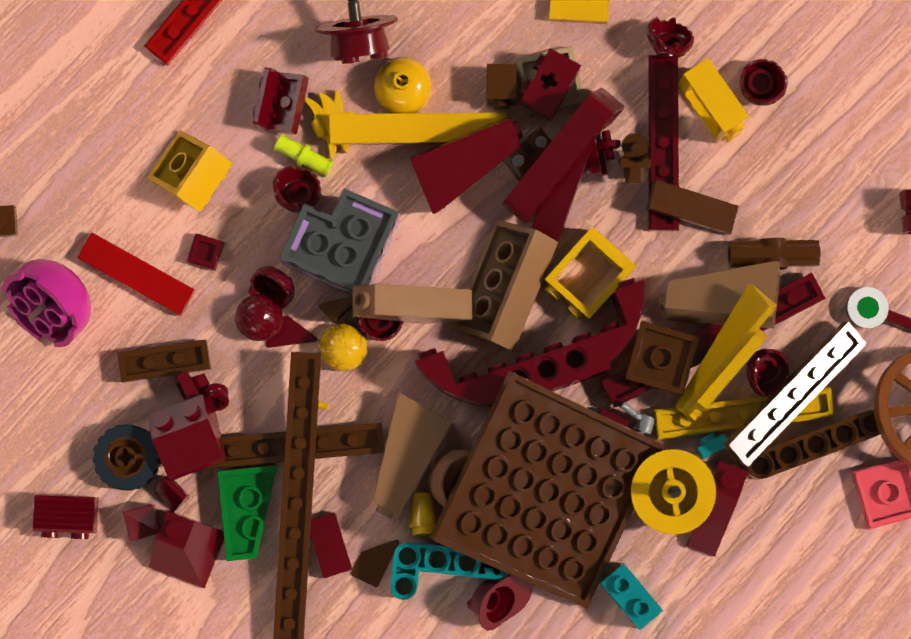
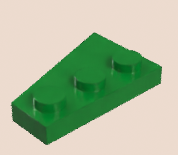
[217,465,277,562]

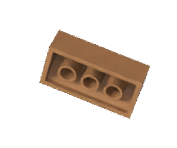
[451,220,558,352]

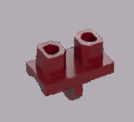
[583,130,621,176]

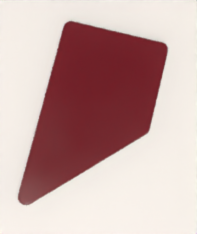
[266,316,318,348]

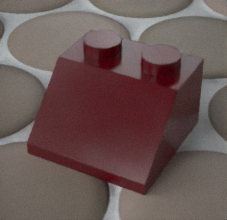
[147,394,226,481]

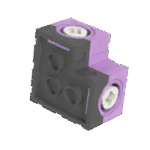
[279,188,401,294]

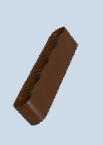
[744,410,880,480]

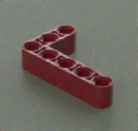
[502,88,625,224]

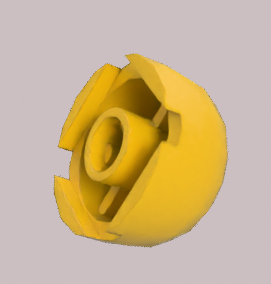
[373,57,432,113]

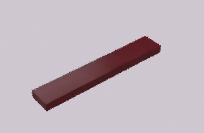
[648,55,679,231]

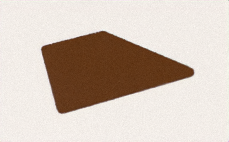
[351,539,399,587]

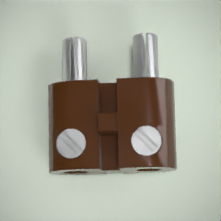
[503,127,552,181]

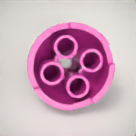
[2,259,91,347]

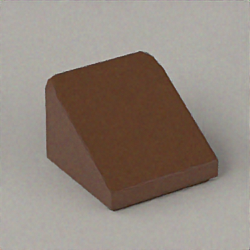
[317,297,353,323]

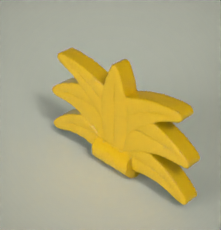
[304,89,355,160]

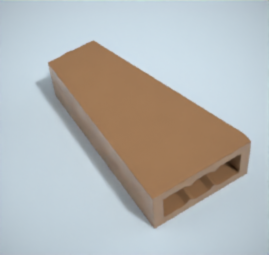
[660,261,780,329]
[353,284,472,324]
[373,393,452,519]

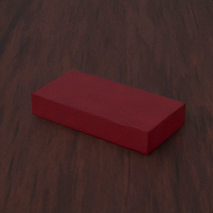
[310,512,353,578]

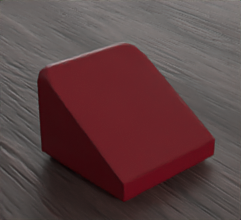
[154,476,190,512]

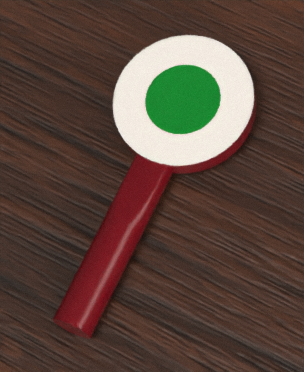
[846,287,911,330]

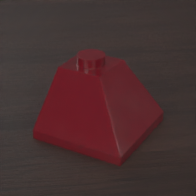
[149,510,224,588]

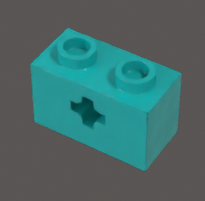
[599,563,663,630]

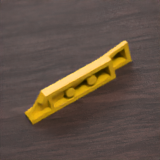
[676,284,777,422]

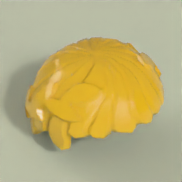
[319,323,368,372]

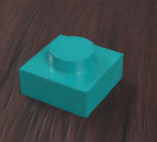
[695,432,727,459]

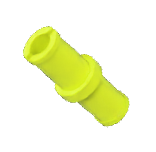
[273,133,334,178]

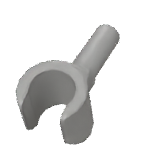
[619,401,655,434]

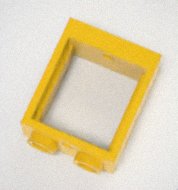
[678,58,749,143]
[543,226,637,322]

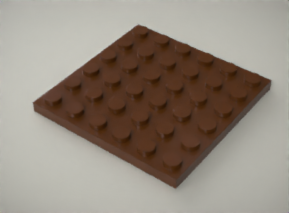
[430,371,664,608]

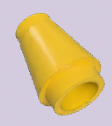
[409,493,437,538]

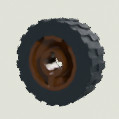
[92,424,161,491]

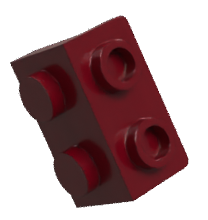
[253,67,309,135]

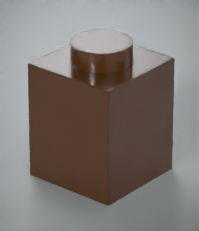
[486,64,517,110]

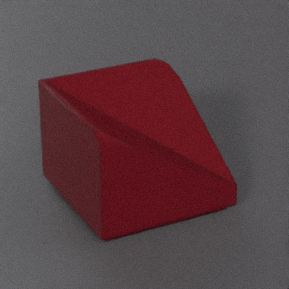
[123,504,160,541]

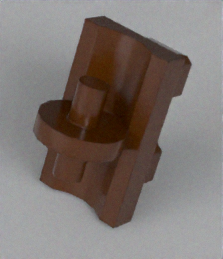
[617,133,651,183]

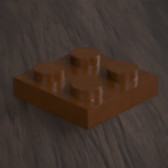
[624,321,699,396]

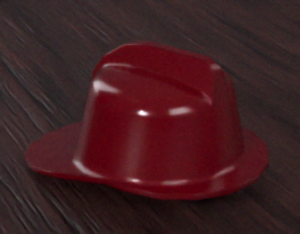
[467,575,533,631]

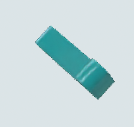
[390,542,508,600]

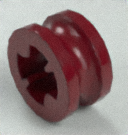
[201,383,229,411]

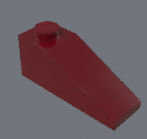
[686,461,748,557]

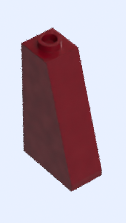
[409,117,523,214]

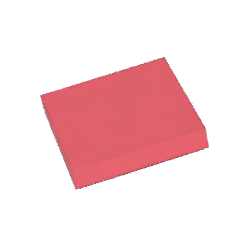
[851,459,911,530]

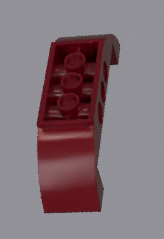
[415,278,644,407]

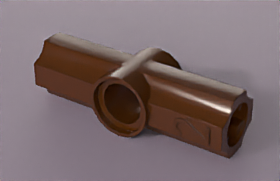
[728,238,821,270]

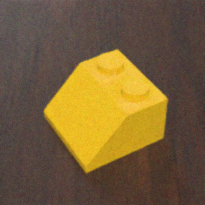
[147,130,233,212]

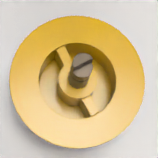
[631,449,716,534]

